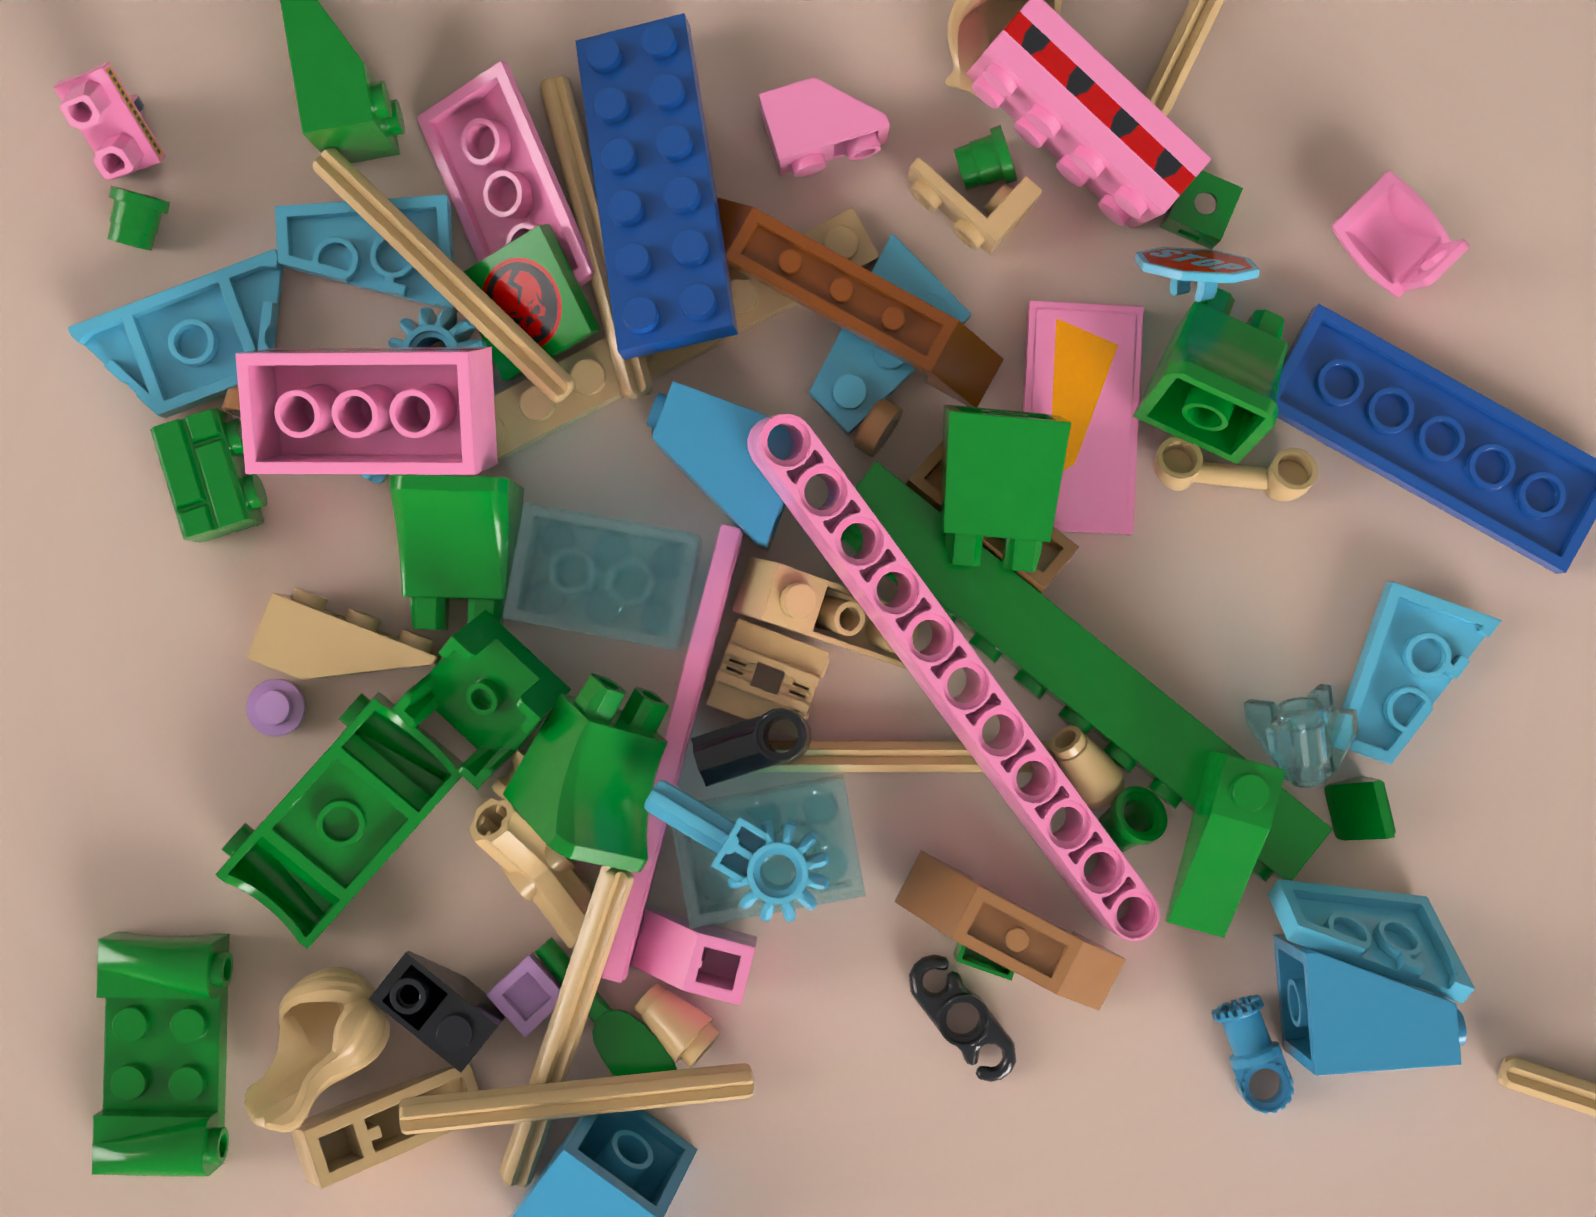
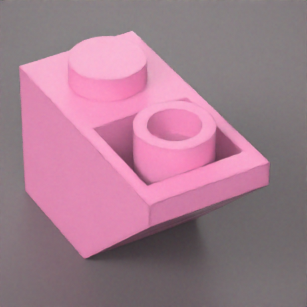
[759,77,890,177]
[631,908,757,1006]

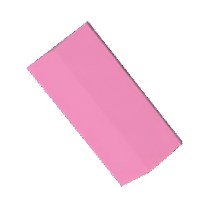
[416,61,594,288]

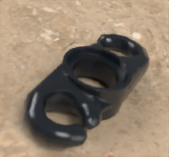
[909,954,1016,1082]

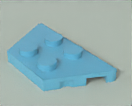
[67,249,284,418]

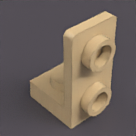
[907,157,1043,255]

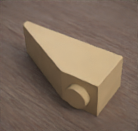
[290,1063,479,1189]

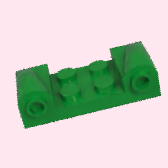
[215,691,463,949]
[92,932,233,1177]

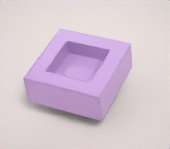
[486,952,562,1038]

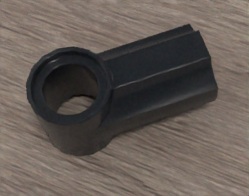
[691,708,812,787]

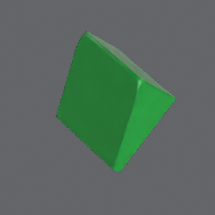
[1324,776,1396,841]

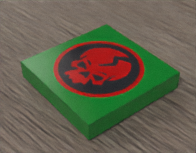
[463,224,601,382]

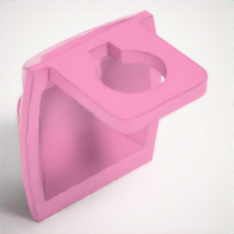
[1331,170,1470,298]

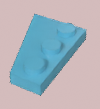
[275,195,458,313]
[809,233,972,435]
[1330,582,1502,764]
[1267,879,1475,1004]

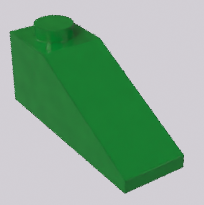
[1165,750,1286,938]

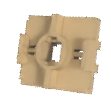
[706,618,830,739]

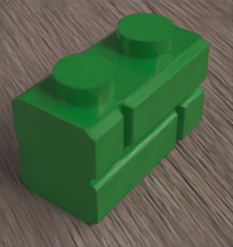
[150,408,267,543]

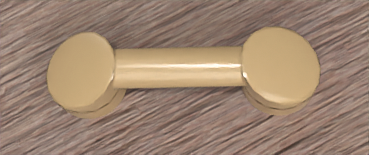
[1153,437,1318,501]

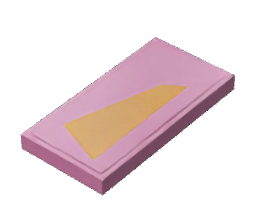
[1022,301,1144,536]

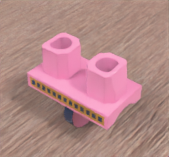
[53,61,166,180]

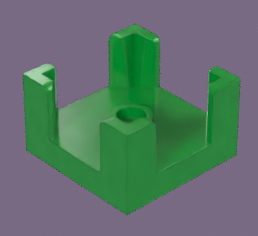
[391,610,571,790]

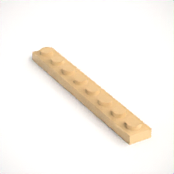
[494,207,880,463]

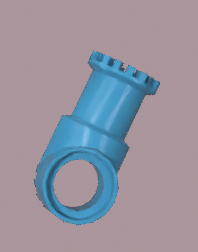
[1211,995,1294,1114]

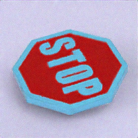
[1135,247,1260,302]

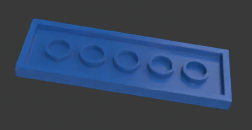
[575,13,738,360]
[1277,304,1596,574]

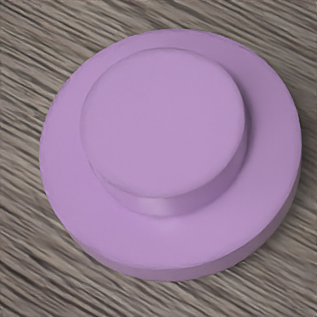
[247,679,306,736]

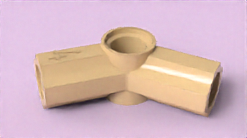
[468,798,593,948]

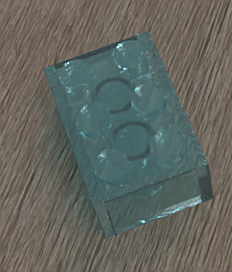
[502,502,703,651]
[672,774,866,928]

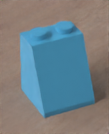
[647,381,793,551]
[1273,934,1467,1076]
[509,1110,698,1217]

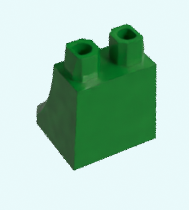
[1132,287,1288,464]
[940,405,1071,572]
[389,474,524,630]
[503,673,669,873]

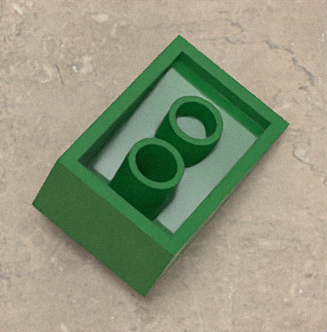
[280,0,405,163]

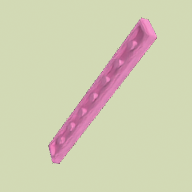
[601,524,744,983]

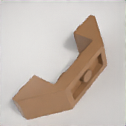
[895,850,1126,1011]

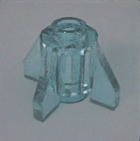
[1244,684,1359,788]

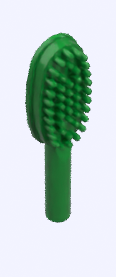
[535,937,678,1076]

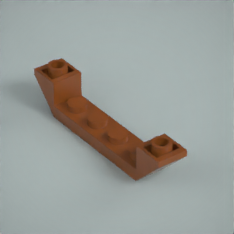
[717,197,1004,407]

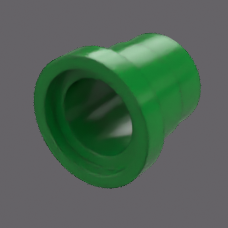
[953,125,1017,191]
[107,186,170,251]
[1098,786,1168,852]

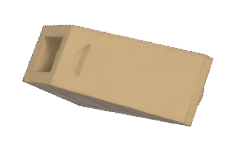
[732,556,922,669]
[246,587,442,679]

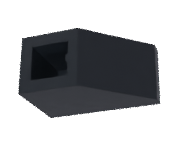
[369,950,505,1073]

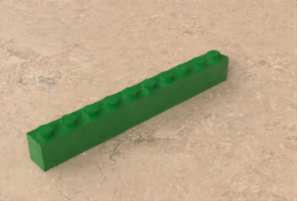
[841,461,1333,882]

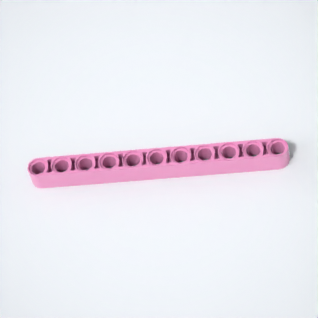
[747,414,1160,941]

